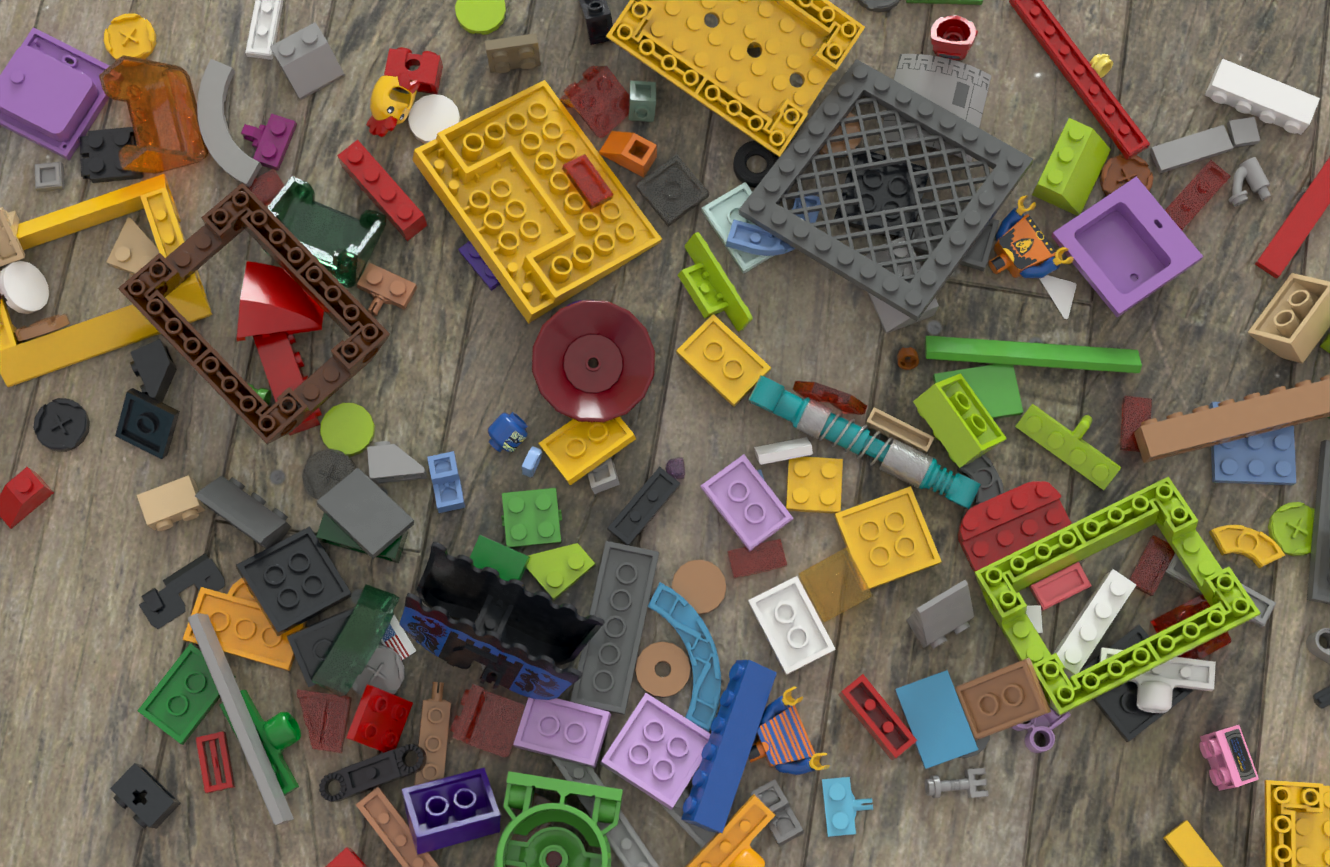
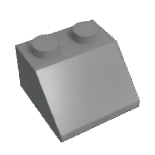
[270,22,345,100]

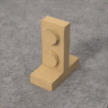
[0,207,25,267]

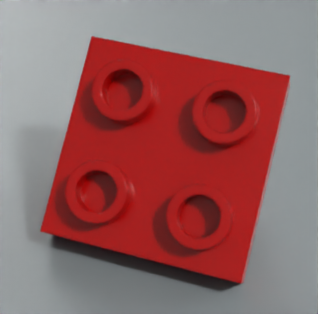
[346,684,413,753]

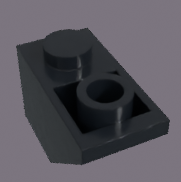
[130,339,177,403]

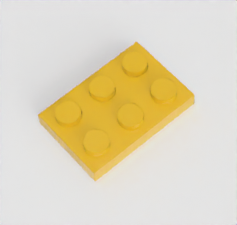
[676,314,771,407]
[539,417,636,485]

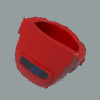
[930,15,978,61]

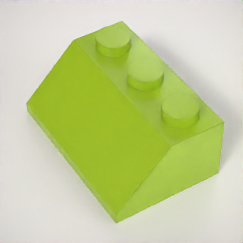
[1032,118,1111,216]
[913,373,1007,468]

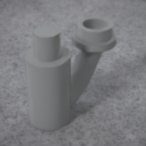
[1228,157,1271,207]

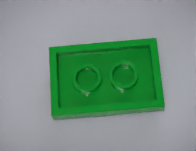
[137,643,236,745]

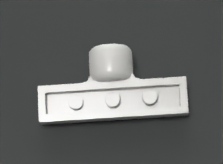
[1099,648,1216,713]

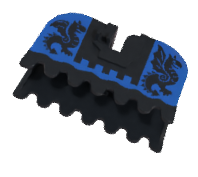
[399,542,605,700]

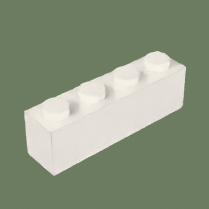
[1205,59,1320,135]
[1052,569,1136,679]

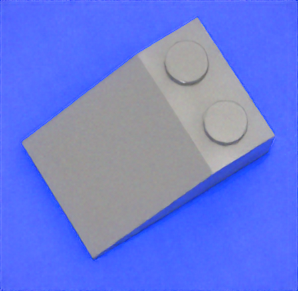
[906,580,974,649]

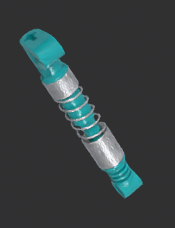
[748,375,981,509]

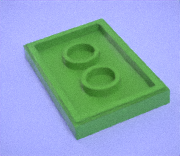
[933,364,1023,419]

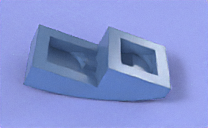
[427,451,465,513]

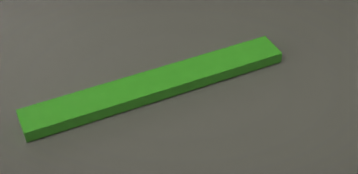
[924,336,1142,373]

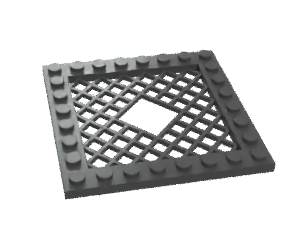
[739,59,1033,321]

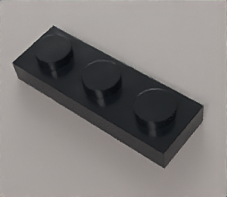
[607,466,680,546]

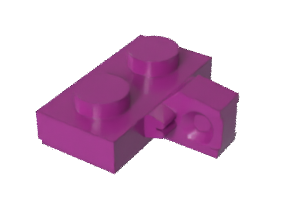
[241,114,297,171]

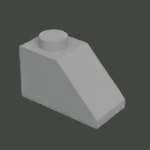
[367,441,427,484]

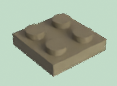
[485,33,541,73]

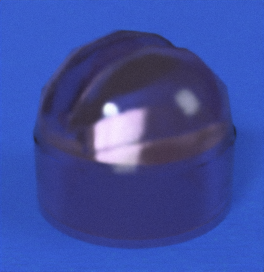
[665,457,685,479]

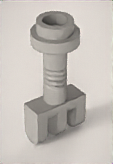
[925,768,989,798]

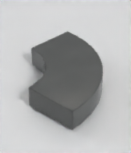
[957,454,1004,505]

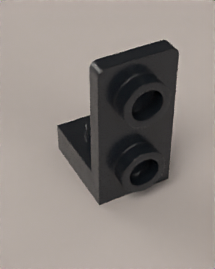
[579,0,613,45]

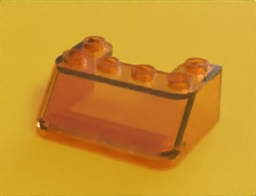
[99,55,208,174]

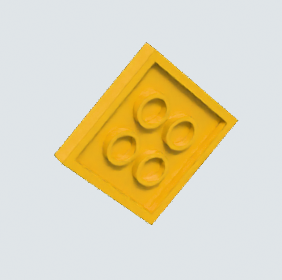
[834,486,942,591]

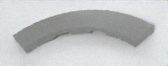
[197,59,262,188]

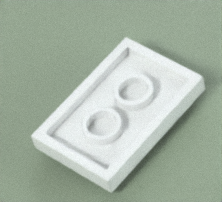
[748,576,836,675]

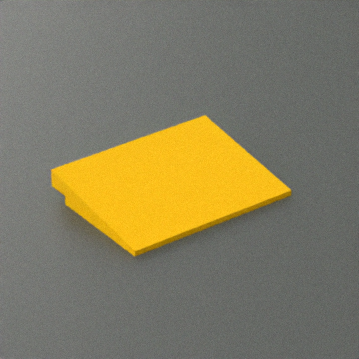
[412,80,662,324]

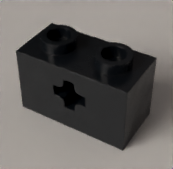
[110,763,181,829]

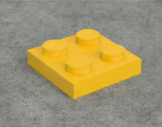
[786,456,843,514]

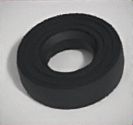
[733,140,779,188]

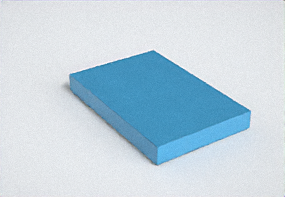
[895,670,978,769]

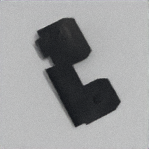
[139,553,225,629]

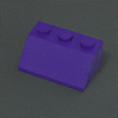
[402,768,501,855]

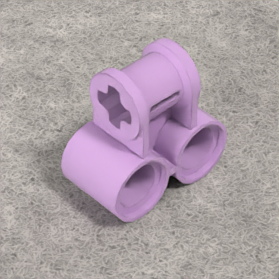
[1011,706,1071,753]

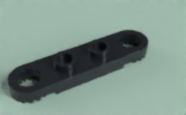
[319,744,427,802]

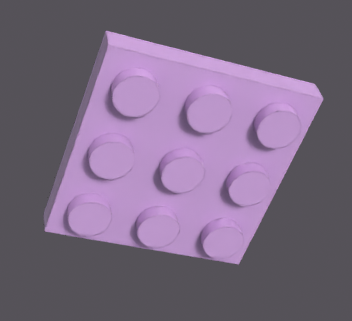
[600,693,711,810]

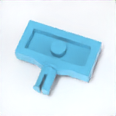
[822,777,873,837]

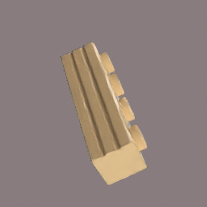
[865,408,935,454]

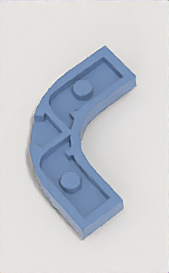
[726,191,820,256]

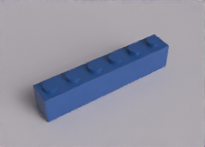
[681,660,777,833]

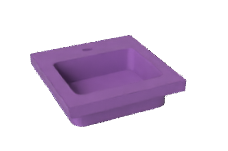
[0,27,123,160]
[1051,176,1203,317]

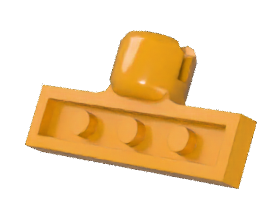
[685,794,775,867]

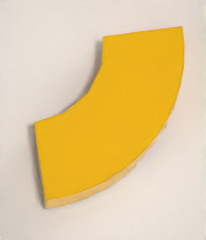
[1209,525,1285,568]

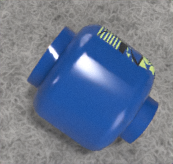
[488,412,528,452]

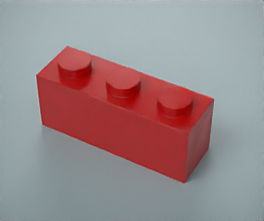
[838,674,918,760]

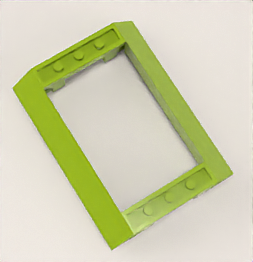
[975,476,1261,715]

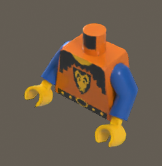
[988,195,1074,278]

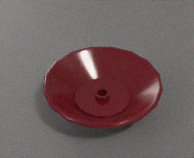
[532,300,655,423]

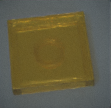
[799,548,873,622]

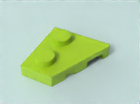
[526,543,596,600]

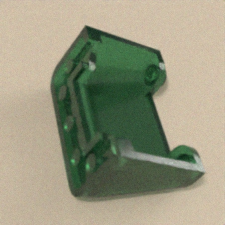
[262,176,387,288]

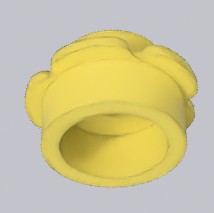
[1090,54,1113,78]

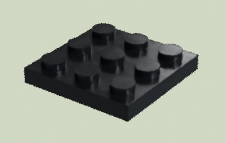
[834,147,928,239]
[236,526,352,636]
[1080,624,1193,742]

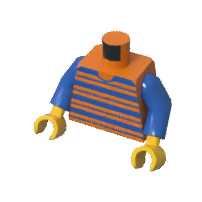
[748,686,830,775]

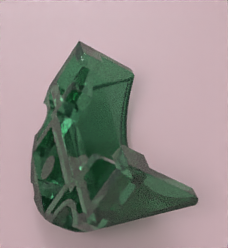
[311,584,400,697]

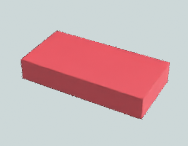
[1029,562,1092,611]

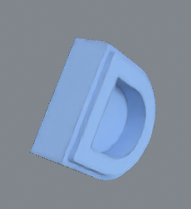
[522,446,543,478]

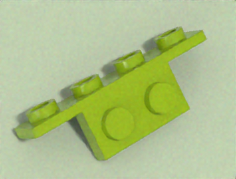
[678,232,753,332]

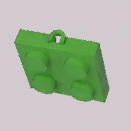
[501,488,562,548]

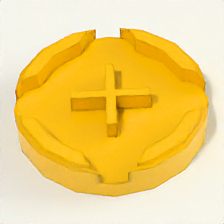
[104,13,156,64]

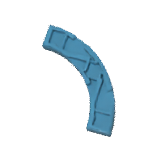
[648,582,721,732]

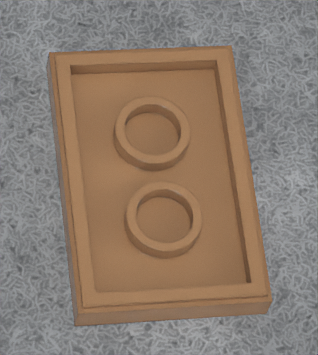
[954,658,1051,740]

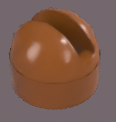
[897,347,919,370]

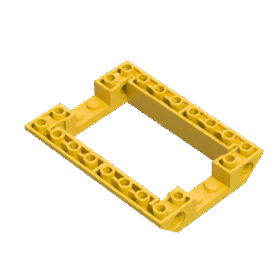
[0,174,213,387]

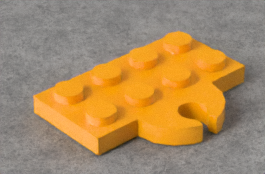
[182,578,307,671]

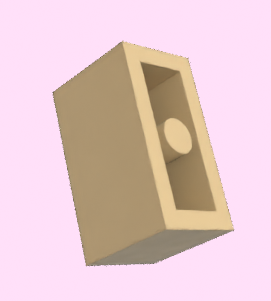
[137,475,205,531]

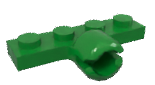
[219,690,301,796]

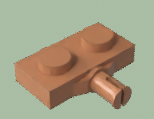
[357,262,417,316]

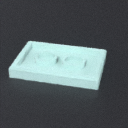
[701,182,773,274]

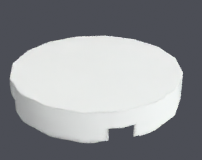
[408,94,461,144]
[0,261,49,314]

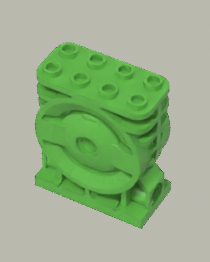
[494,771,623,867]

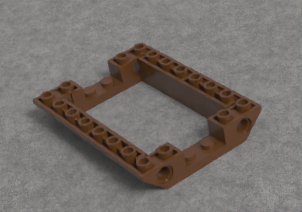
[118,183,390,445]

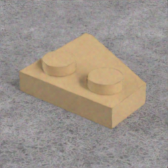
[107,218,159,275]

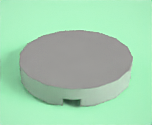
[349,644,404,696]

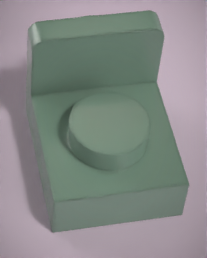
[628,81,656,122]

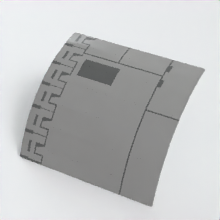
[879,54,991,162]

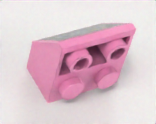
[1199,725,1259,791]

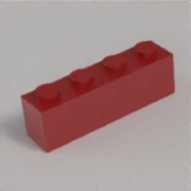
[337,139,428,241]
[253,331,322,436]

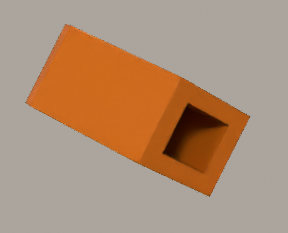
[599,131,657,178]

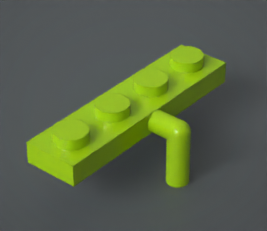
[1015,403,1121,490]

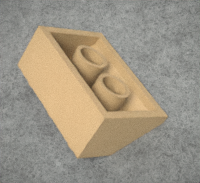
[1248,273,1330,364]

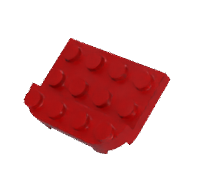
[958,481,1072,574]

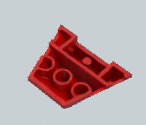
[237,261,324,341]

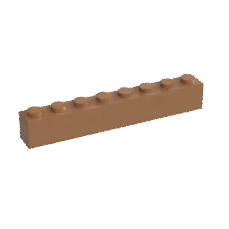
[1134,374,1330,463]

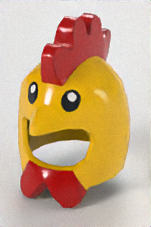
[366,73,420,137]

